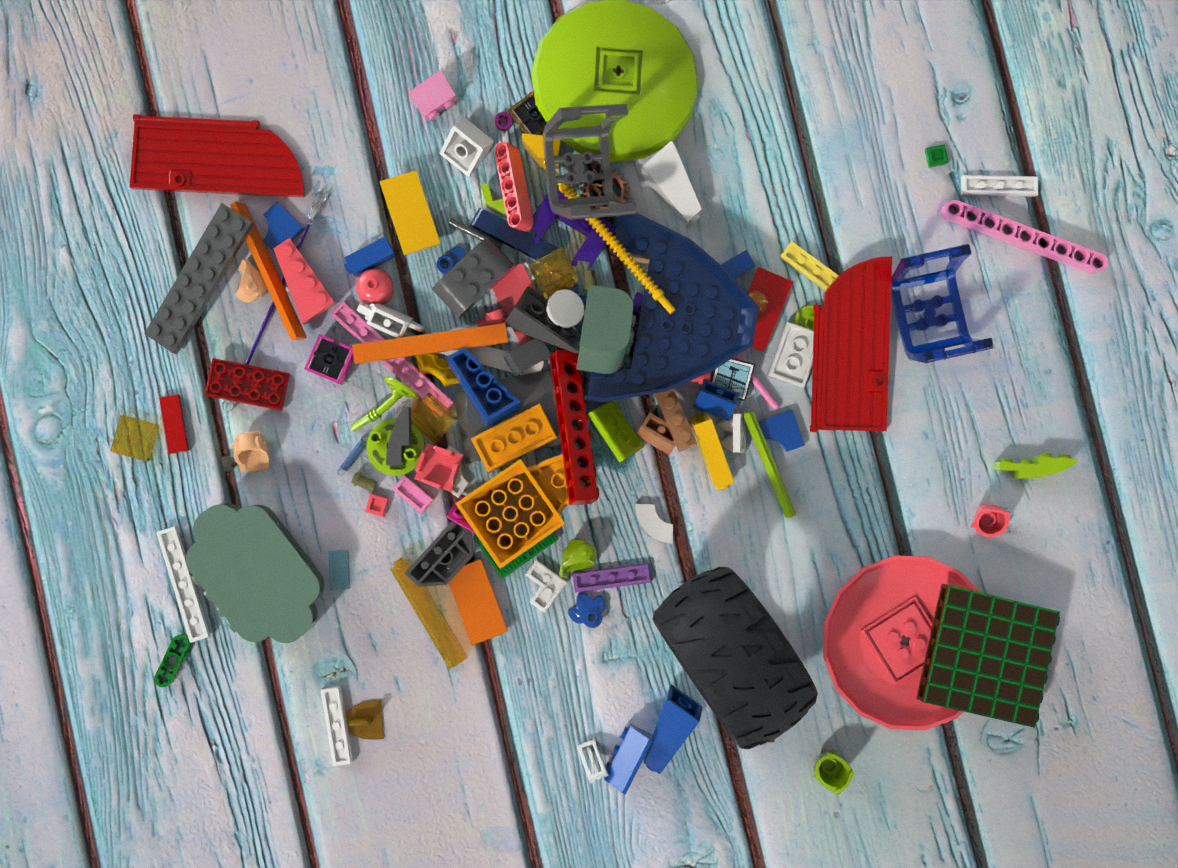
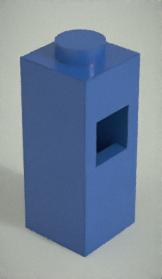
[344,236,397,278]

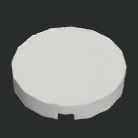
[546,289,584,328]

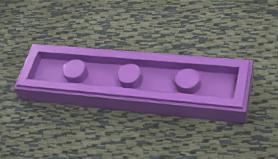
[572,563,651,592]

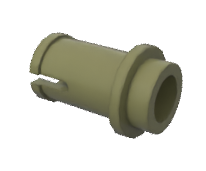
[583,270,597,293]
[351,472,377,493]

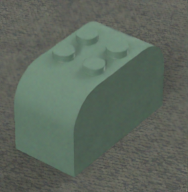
[576,284,636,374]

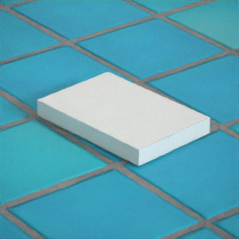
[767,321,814,388]

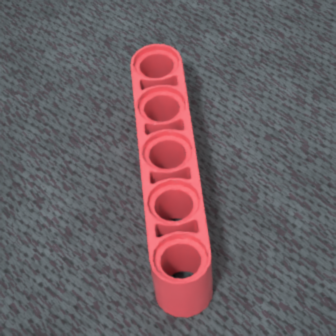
[495,142,533,232]

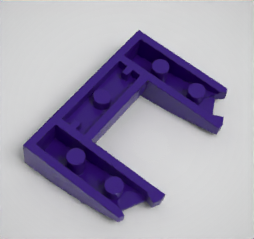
[532,190,617,268]

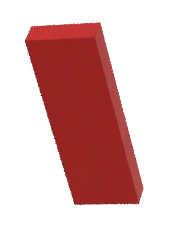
[159,394,189,454]

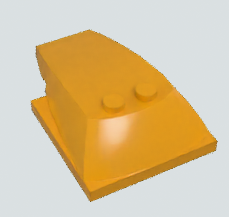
[455,454,586,569]

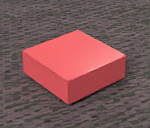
[365,493,390,517]

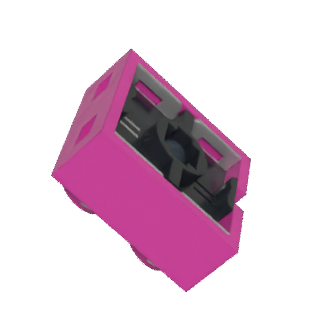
[304,334,354,385]

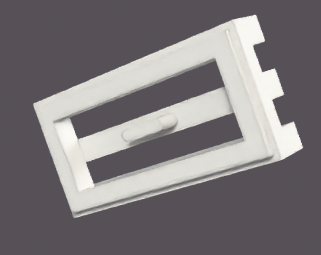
[577,739,609,783]

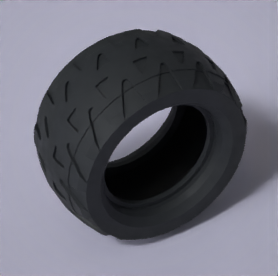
[652,567,818,750]

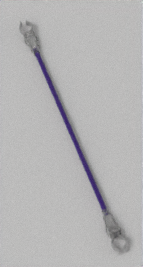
[222,189,327,414]

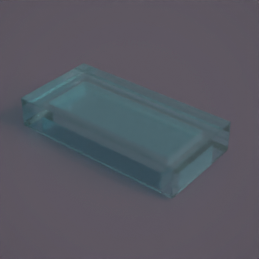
[328,550,350,590]

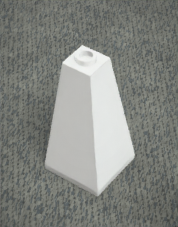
[641,141,702,226]

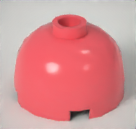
[355,268,395,305]

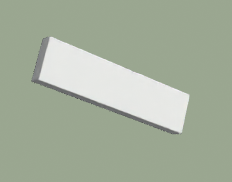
[961,175,1038,197]
[320,685,354,766]

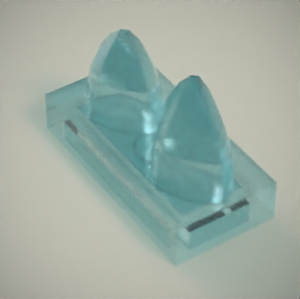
[593,442,631,474]

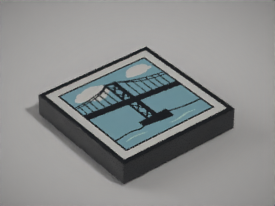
[711,358,755,401]

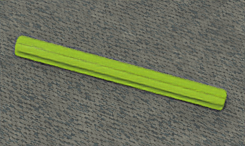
[743,410,796,518]

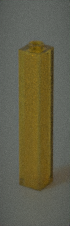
[390,557,468,669]

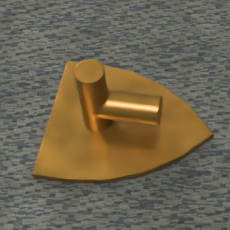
[346,700,384,740]

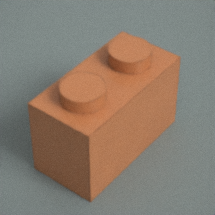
[637,413,676,455]

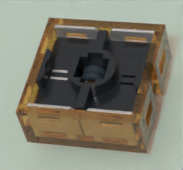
[508,90,547,135]

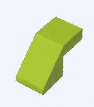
[481,183,507,218]

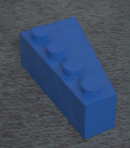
[447,348,521,427]

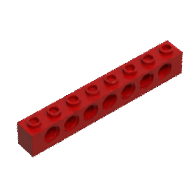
[549,350,599,505]

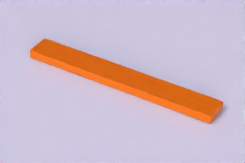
[230,201,307,341]
[352,323,508,364]

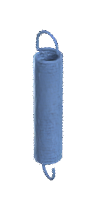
[338,434,369,476]

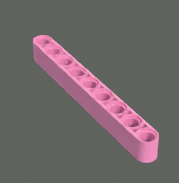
[941,200,1108,274]

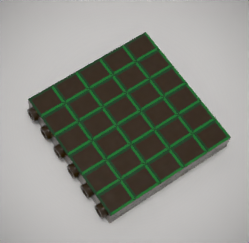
[916,584,1060,728]

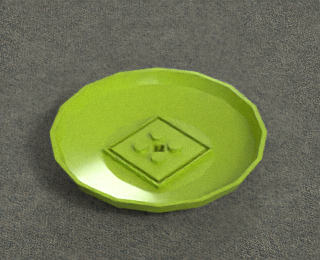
[531,0,699,162]

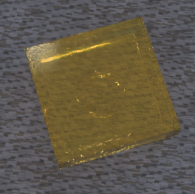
[411,392,458,444]
[110,415,159,462]

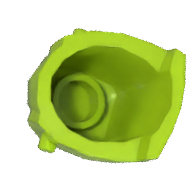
[559,539,597,578]
[813,749,854,795]

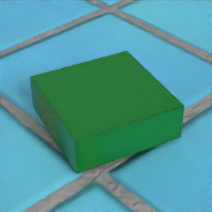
[925,144,949,168]

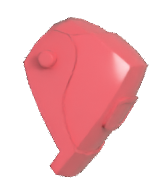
[971,504,1011,537]

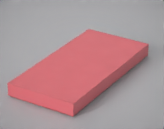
[492,263,536,345]

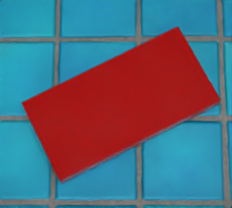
[747,267,793,352]
[204,358,290,411]

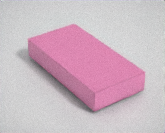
[392,475,434,514]

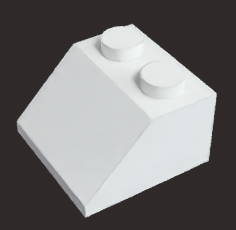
[439,118,495,177]

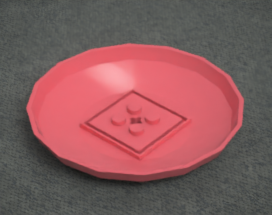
[823,555,980,730]

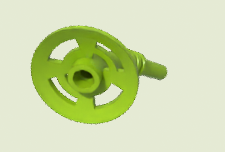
[350,376,419,431]

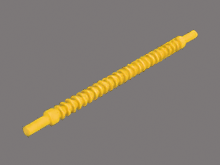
[555,171,676,314]

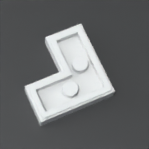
[525,559,568,613]

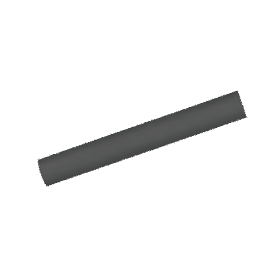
[449,218,503,249]

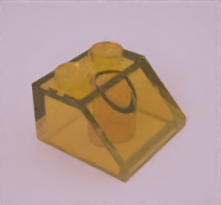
[528,247,579,299]

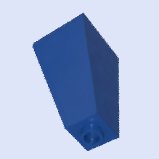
[644,685,703,774]

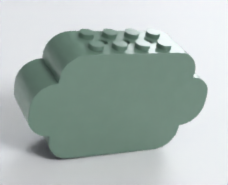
[186,503,325,643]

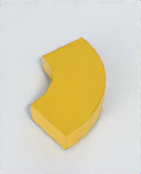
[414,354,459,387]

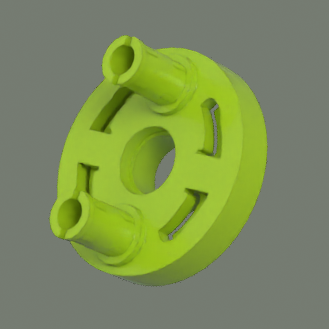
[367,418,425,476]

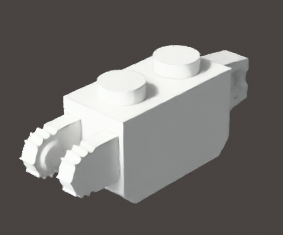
[357,302,424,338]

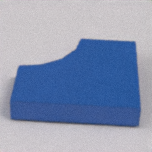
[263,202,304,253]
[758,410,805,452]

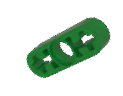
[154,634,192,687]

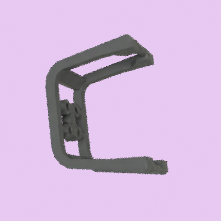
[543,104,637,220]

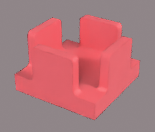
[415,443,464,492]

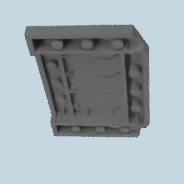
[454,371,576,463]

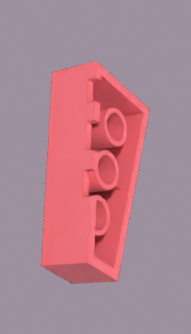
[274,238,336,325]

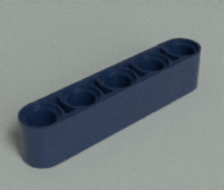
[470,208,561,268]

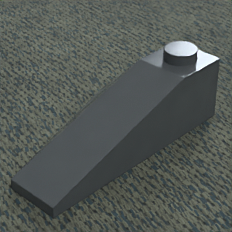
[504,286,581,354]

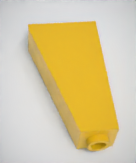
[687,412,734,490]

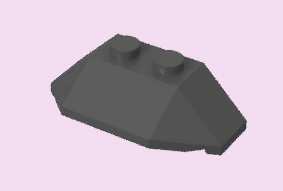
[404,521,473,587]

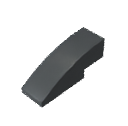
[386,406,412,466]

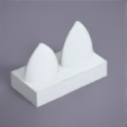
[717,414,746,453]

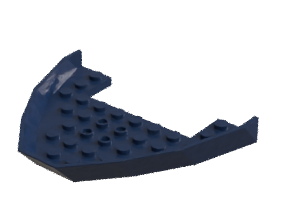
[584,213,759,402]

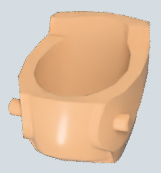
[235,258,267,303]
[231,431,269,472]

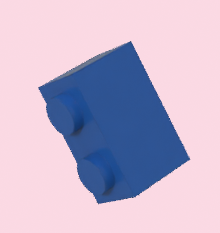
[693,379,740,421]

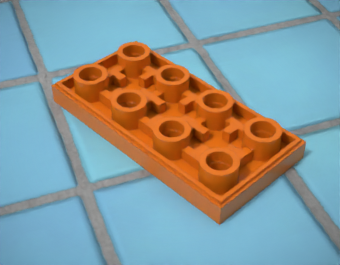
[449,559,508,645]

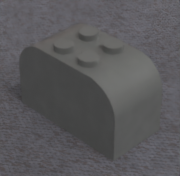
[432,237,516,318]

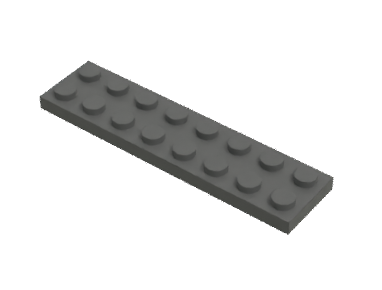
[144,203,255,354]

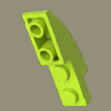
[994,453,1078,479]

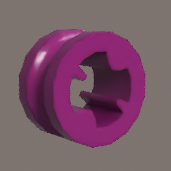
[495,112,512,131]

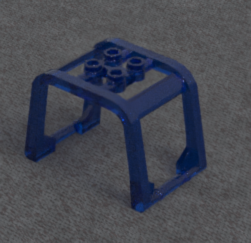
[891,244,993,363]

